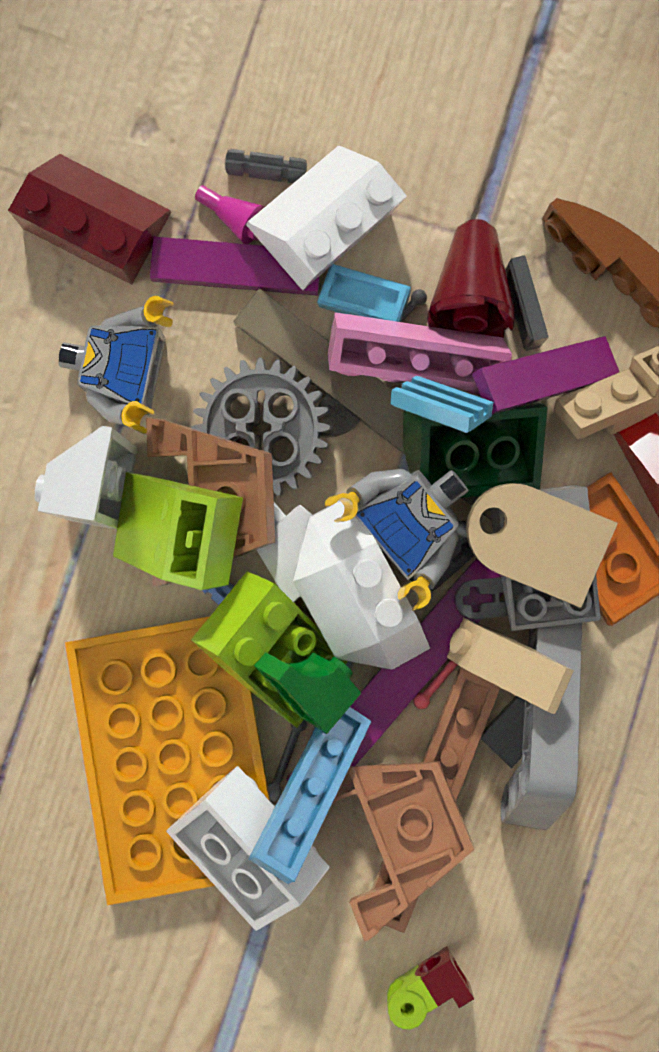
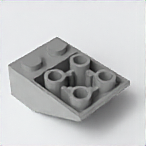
[490,485,601,631]

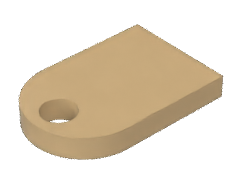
[466,483,618,608]

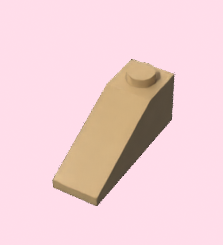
[447,618,574,714]

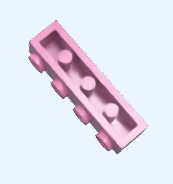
[328,312,512,395]

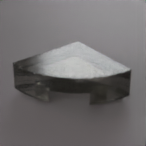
[317,393,361,438]

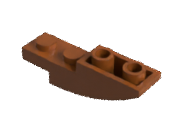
[542,198,659,328]

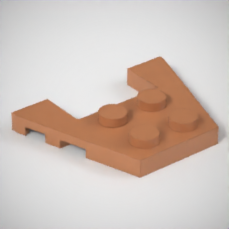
[146,418,275,586]
[333,761,474,942]

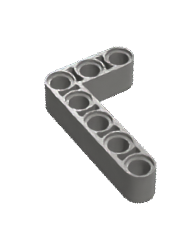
[500,623,582,830]

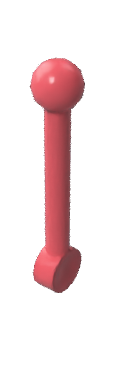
[413,660,458,709]

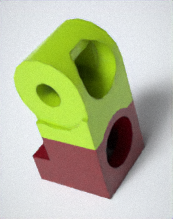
[387,946,474,1030]

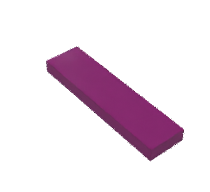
[150,236,320,296]
[472,336,620,415]

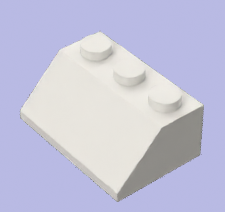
[246,146,407,290]
[35,426,137,529]
[166,766,330,931]

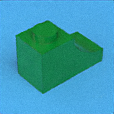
[254,652,361,734]

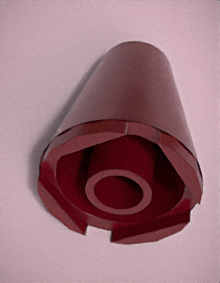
[427,219,515,338]

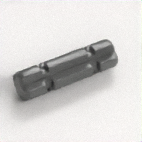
[225,149,307,183]

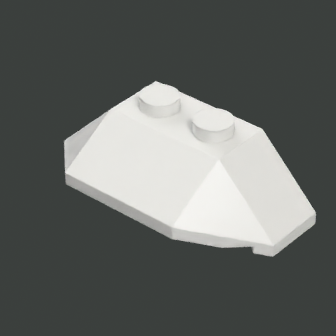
[292,501,430,670]

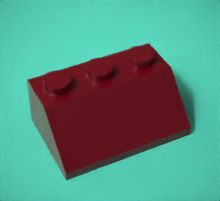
[8,154,171,285]

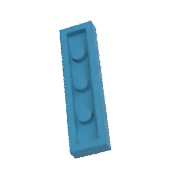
[249,707,371,884]

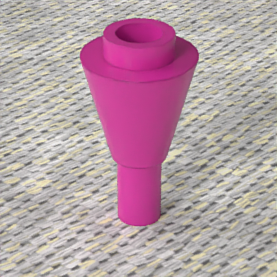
[195,185,265,244]

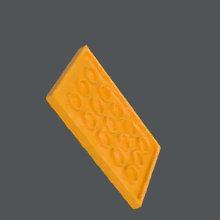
[65,617,271,905]

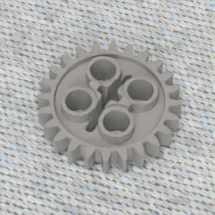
[191,358,332,496]

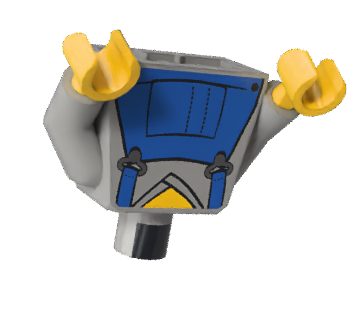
[59,296,174,434]
[325,469,468,611]

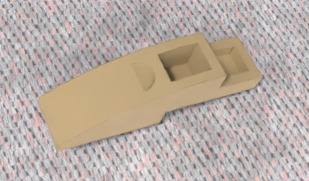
[554,346,659,440]

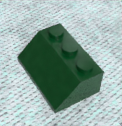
[402,395,548,498]

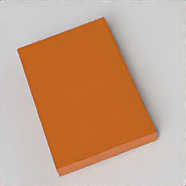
[587,472,659,626]

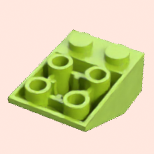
[113,472,243,590]
[191,571,348,728]

